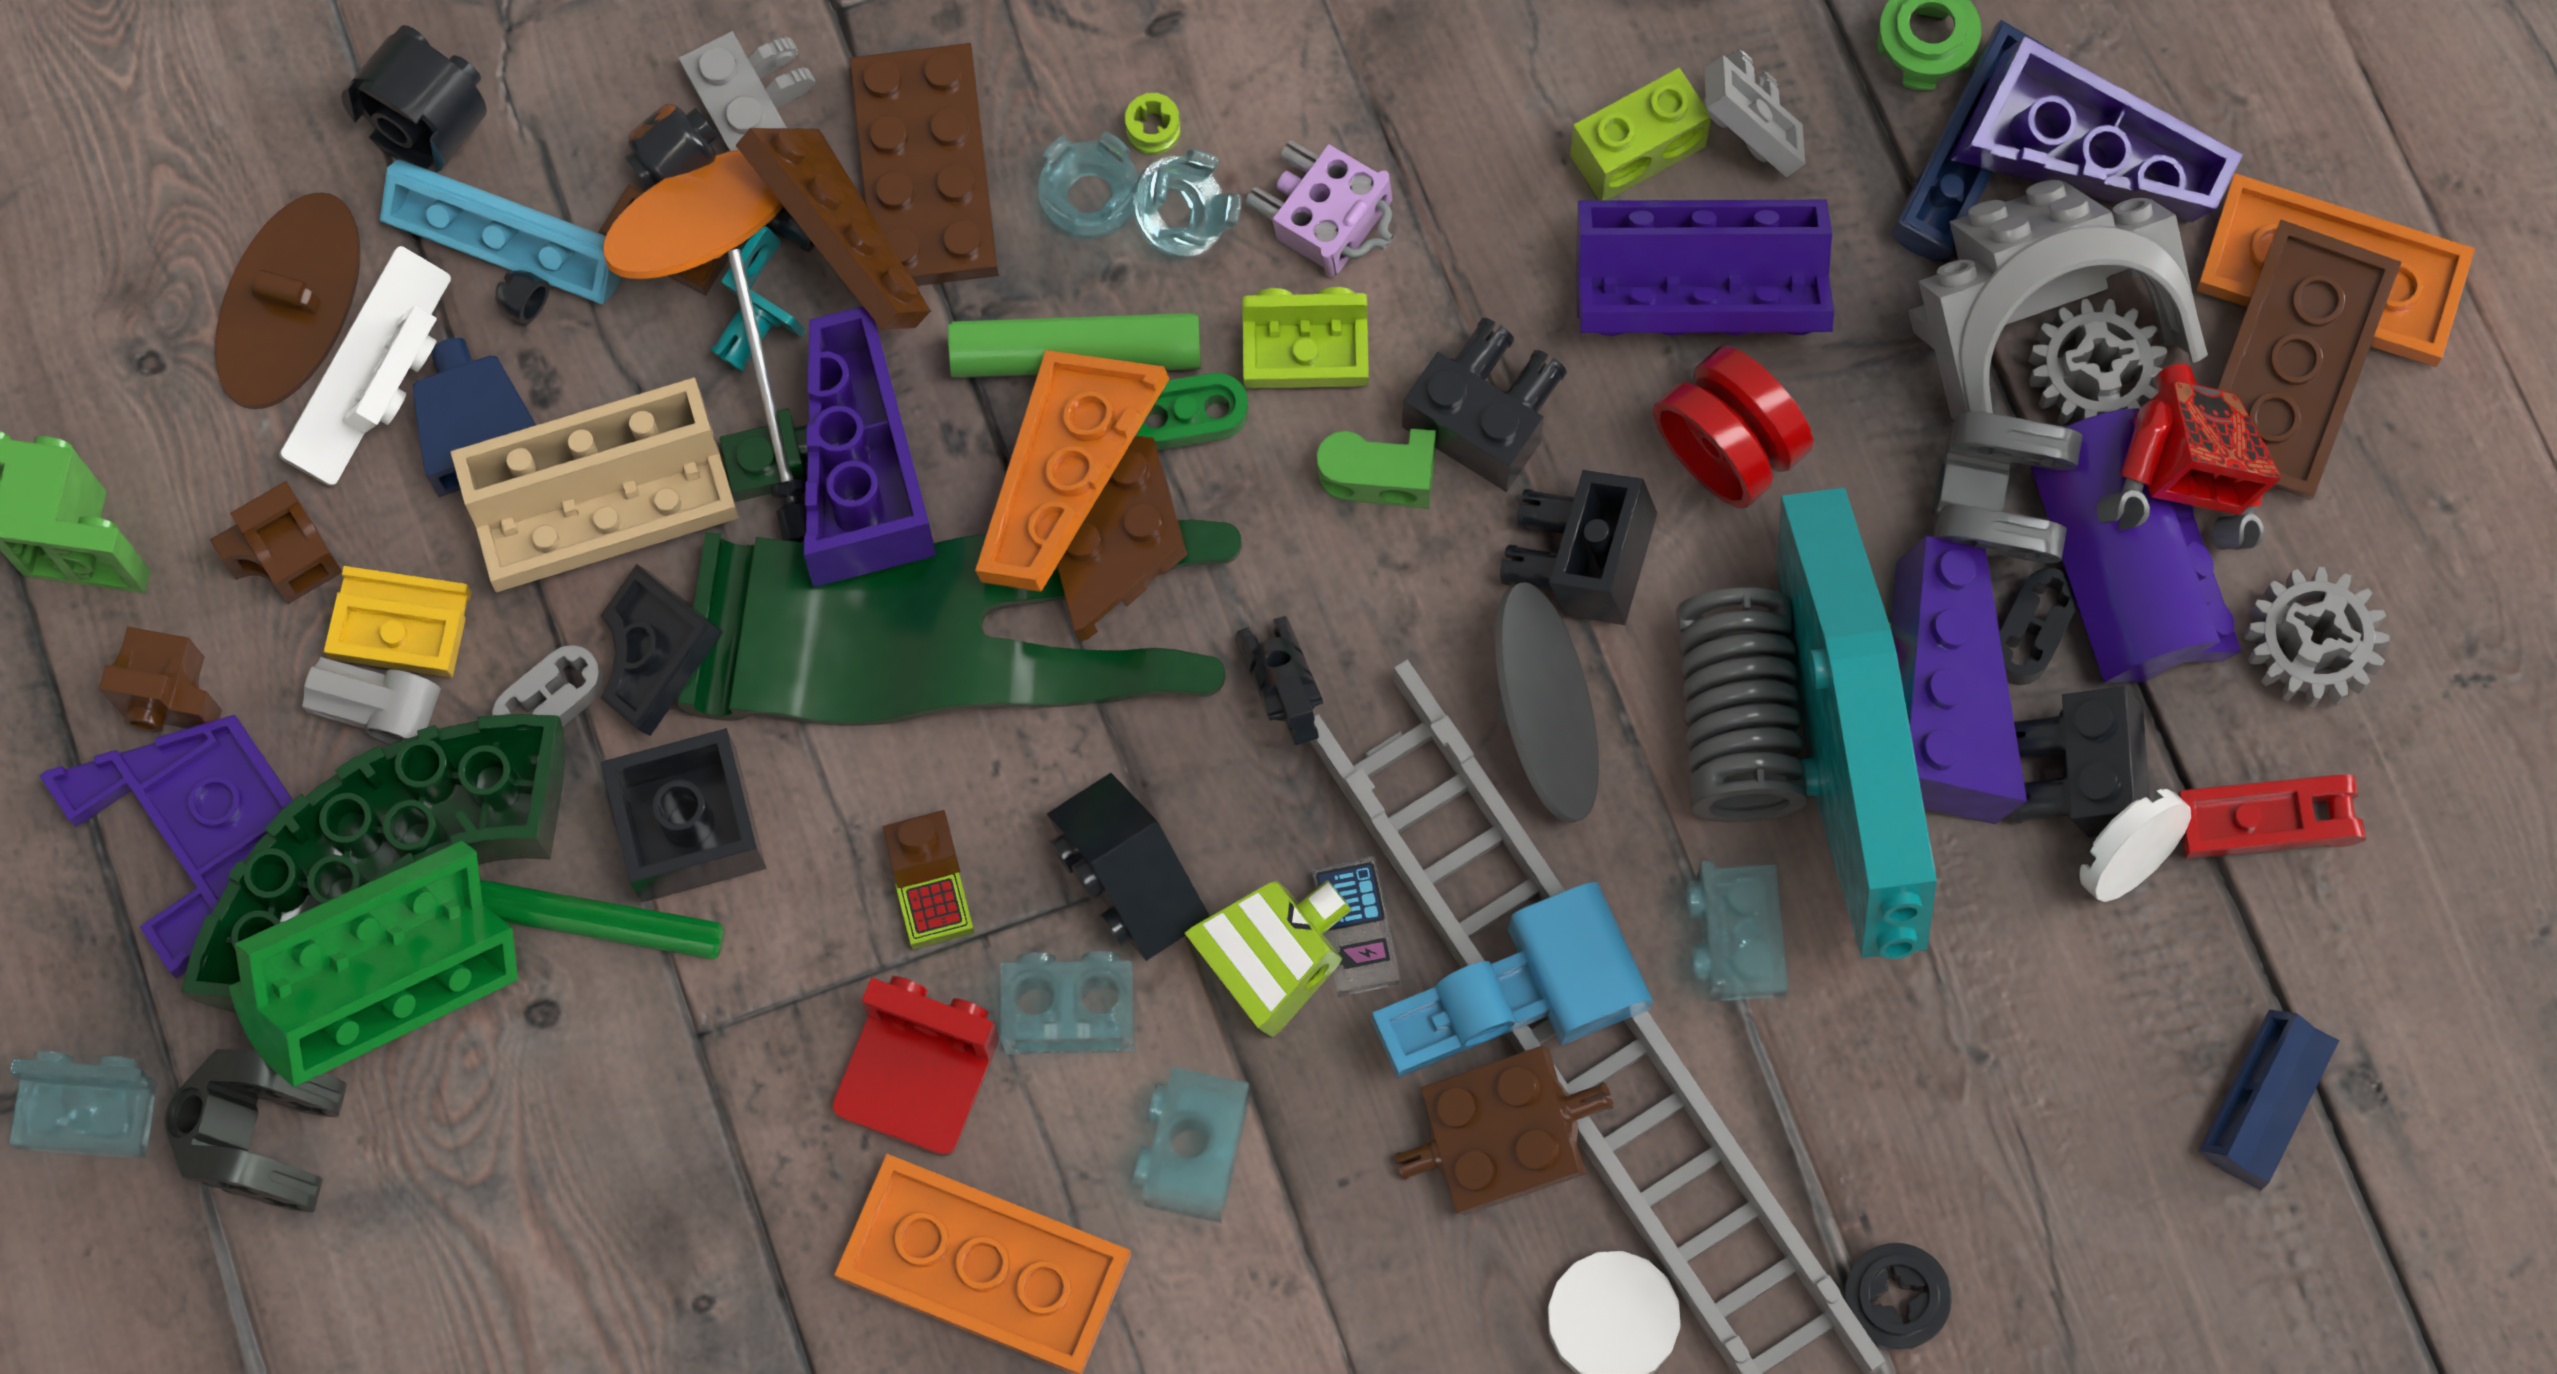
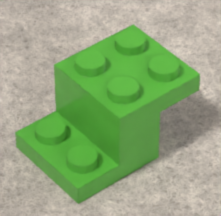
[0,432,151,594]

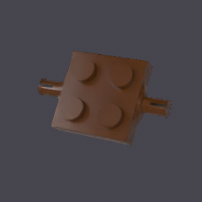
[1396,1046,1613,1216]

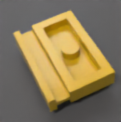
[324,566,472,678]

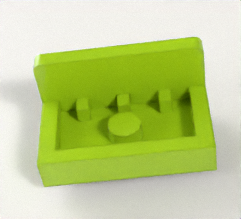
[1242,287,1369,389]

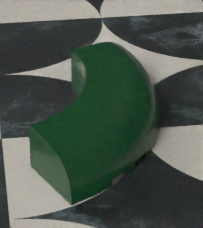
[181,714,565,1013]

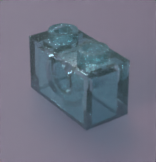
[1133,1067,1250,1223]

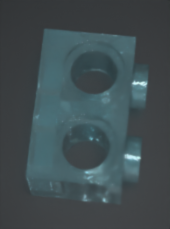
[1001,951,1136,1054]

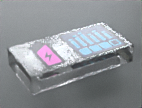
[1312,856,1401,997]

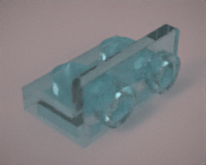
[1687,860,1789,1002]
[9,1051,157,1159]

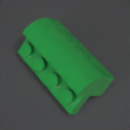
[229,841,518,1087]

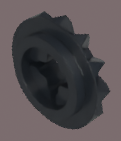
[1845,1243,1952,1350]

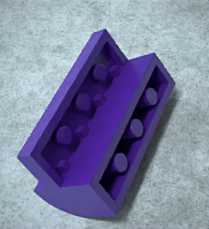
[1576,199,1834,336]
[2030,408,2242,683]

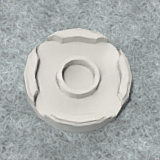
[2080,789,2191,902]
[1548,1251,1681,1374]

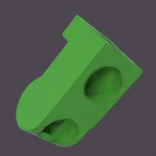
[1317,429,1436,509]

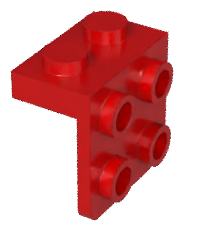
[833,976,1000,1156]

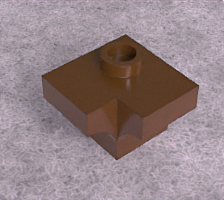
[210,481,342,604]
[99,626,222,732]

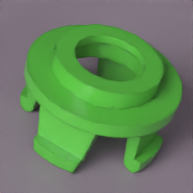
[1877,0,1981,91]

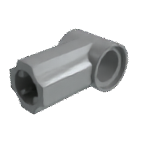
[302,657,441,745]

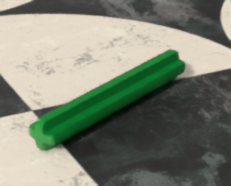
[480,880,725,959]

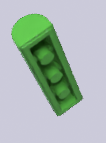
[948,313,1201,378]

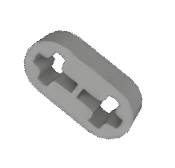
[492,645,604,727]

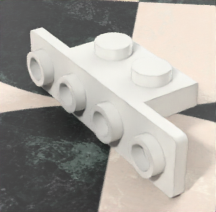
[279,246,451,486]

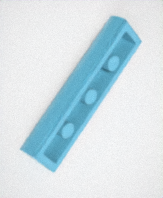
[380,160,622,305]

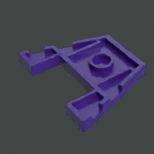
[39,715,293,979]

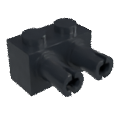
[1402,318,1567,492]
[1500,470,1658,625]
[2010,686,2150,837]

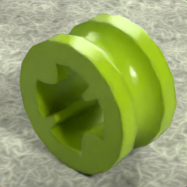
[1125,93,1180,155]

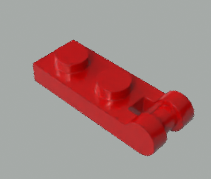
[2177,774,2366,859]

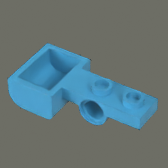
[1371,882,1654,1078]

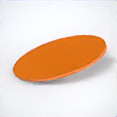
[603,150,783,279]

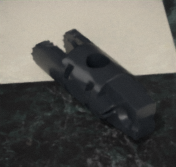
[1235,616,1323,745]

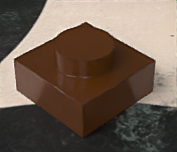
[882,810,961,888]

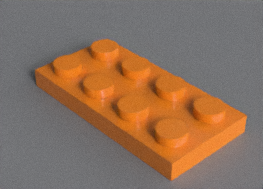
[2196,173,2475,367]
[834,1154,1132,1374]

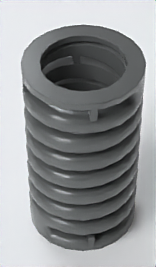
[1676,588,1808,822]

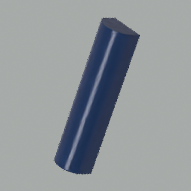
[1892,20,2054,260]

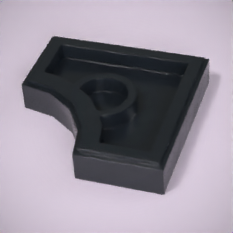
[600,564,724,736]

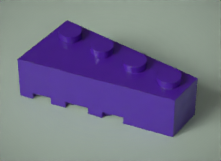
[804,306,936,587]
[1891,535,2027,824]

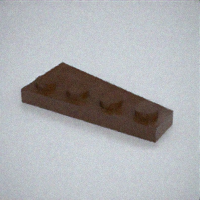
[735,128,931,330]

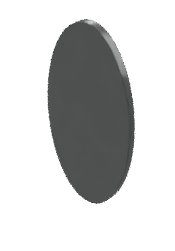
[1495,582,1599,823]

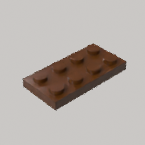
[850,43,999,286]
[2216,219,2401,500]

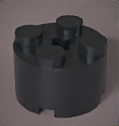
[341,25,487,172]

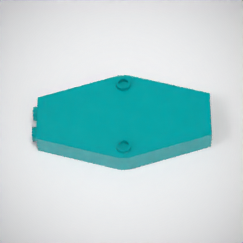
[1776,487,1937,959]

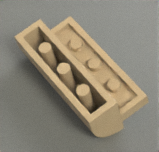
[450,377,739,593]

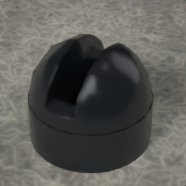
[495,270,550,325]

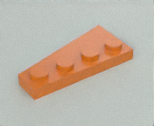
[975,350,1169,592]

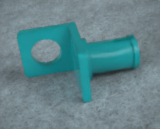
[710,226,806,372]

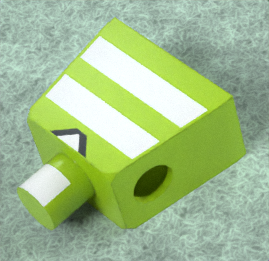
[1185,880,1352,1038]

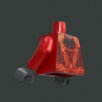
[2097,363,2282,550]

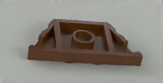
[1057,436,1188,642]

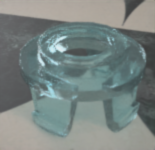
[1039,132,1140,238]
[1132,150,1241,258]

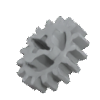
[2028,299,2167,426]
[2244,567,2390,708]

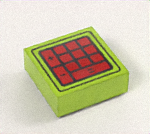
[895,872,975,950]

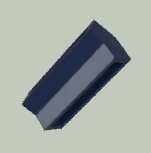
[2199,1009,2340,1191]

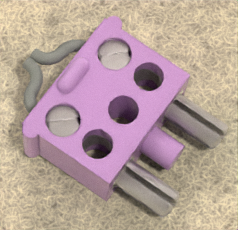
[1246,140,1394,277]

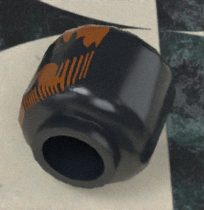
[625,104,719,188]

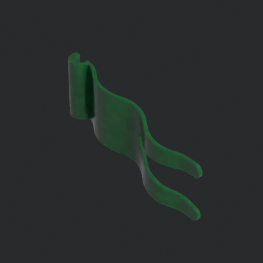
[678,519,1242,726]

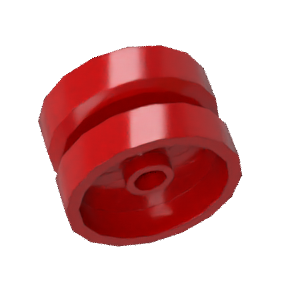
[1652,345,1814,509]

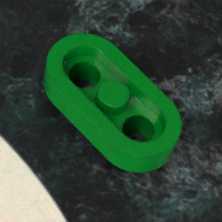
[1135,373,1249,450]

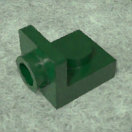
[720,408,808,502]

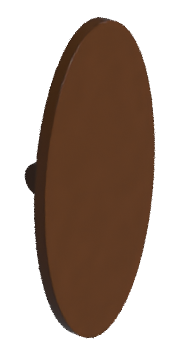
[215,192,361,409]

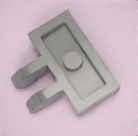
[678,31,815,152]
[1704,50,1806,177]

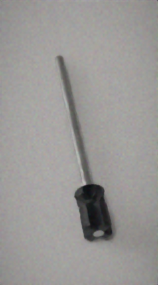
[728,249,807,542]

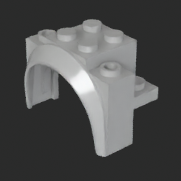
[1908,180,2208,420]

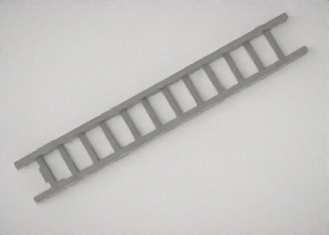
[1309,659,1886,1374]

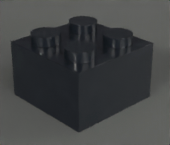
[601,728,767,902]

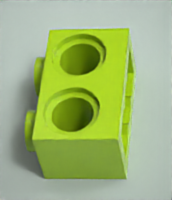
[1570,67,1711,200]

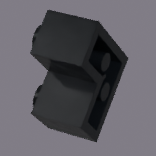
[1046,772,1210,961]

